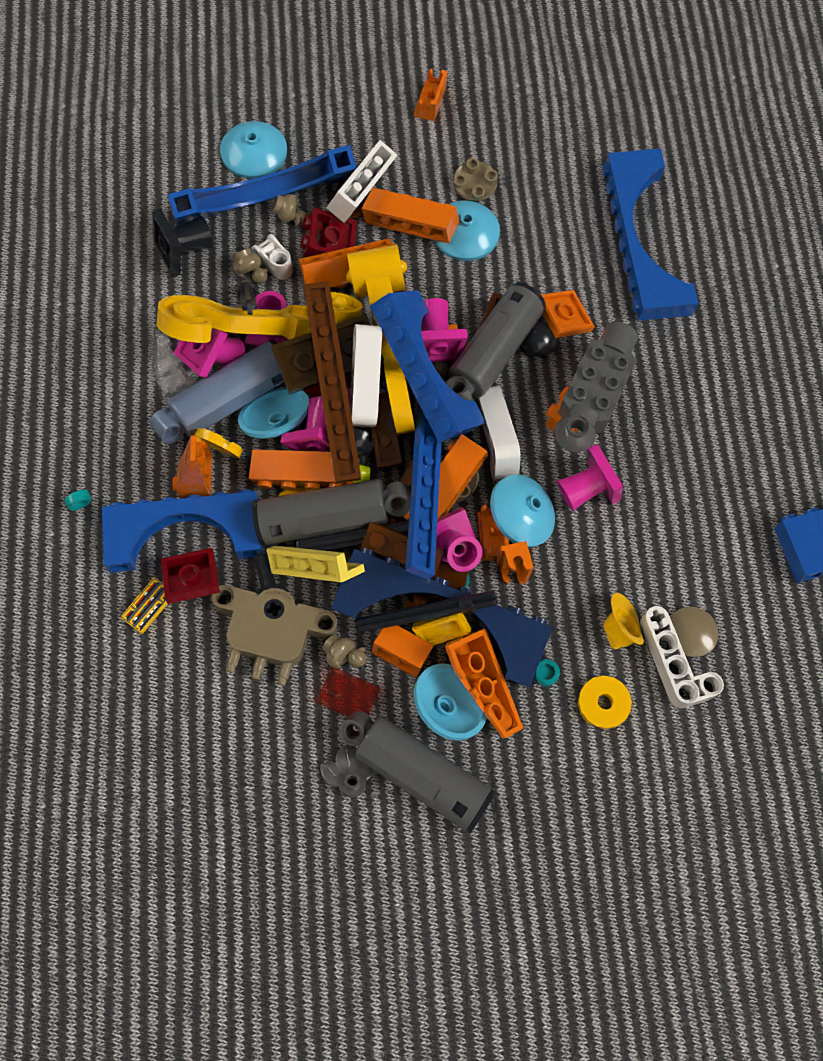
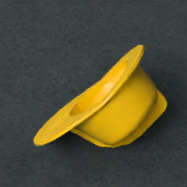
[603,593,644,649]

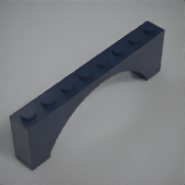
[331,547,553,687]

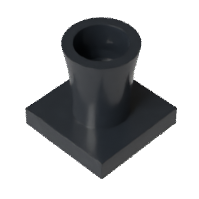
[152,209,213,277]

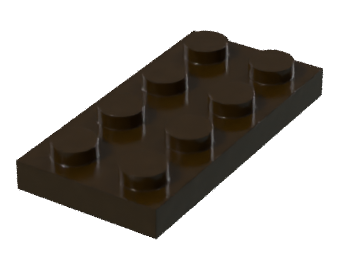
[271,314,384,395]

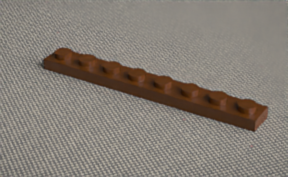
[303,282,361,484]

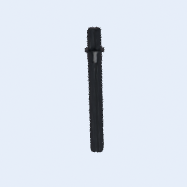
[237,281,257,315]
[296,518,409,551]
[355,591,498,633]

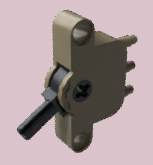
[211,554,338,686]

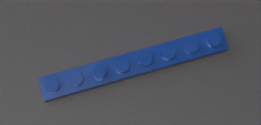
[406,401,441,580]

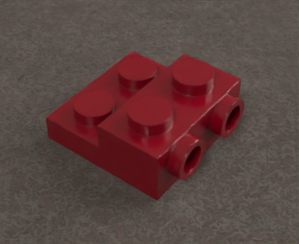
[300,207,357,257]
[161,548,220,604]

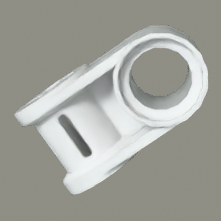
[251,234,293,280]

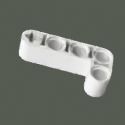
[349,324,382,428]
[475,385,521,481]
[640,606,724,708]

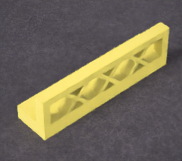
[267,546,365,583]

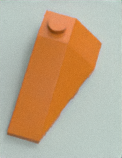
[173,436,212,499]
[445,629,523,739]

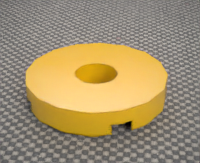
[194,428,243,459]
[578,675,632,730]

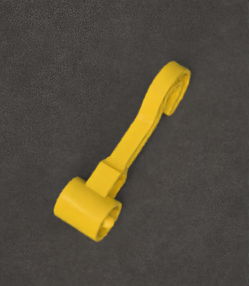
[346,244,415,435]
[156,292,363,343]

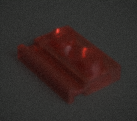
[316,667,381,717]

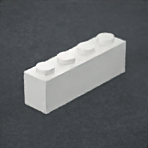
[326,140,397,223]

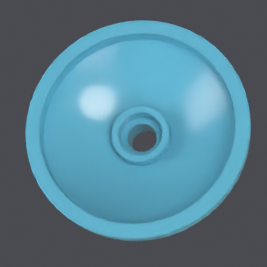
[220,121,287,179]
[434,201,500,261]
[238,387,309,439]
[490,474,555,547]
[414,664,487,741]

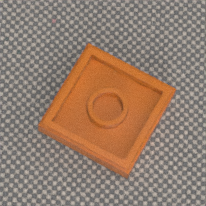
[541,290,595,338]

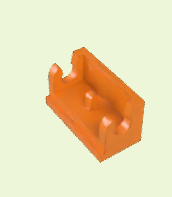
[414,69,447,122]
[477,505,509,561]
[495,541,534,585]
[371,625,434,679]

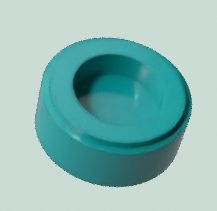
[64,489,92,511]
[534,659,560,687]

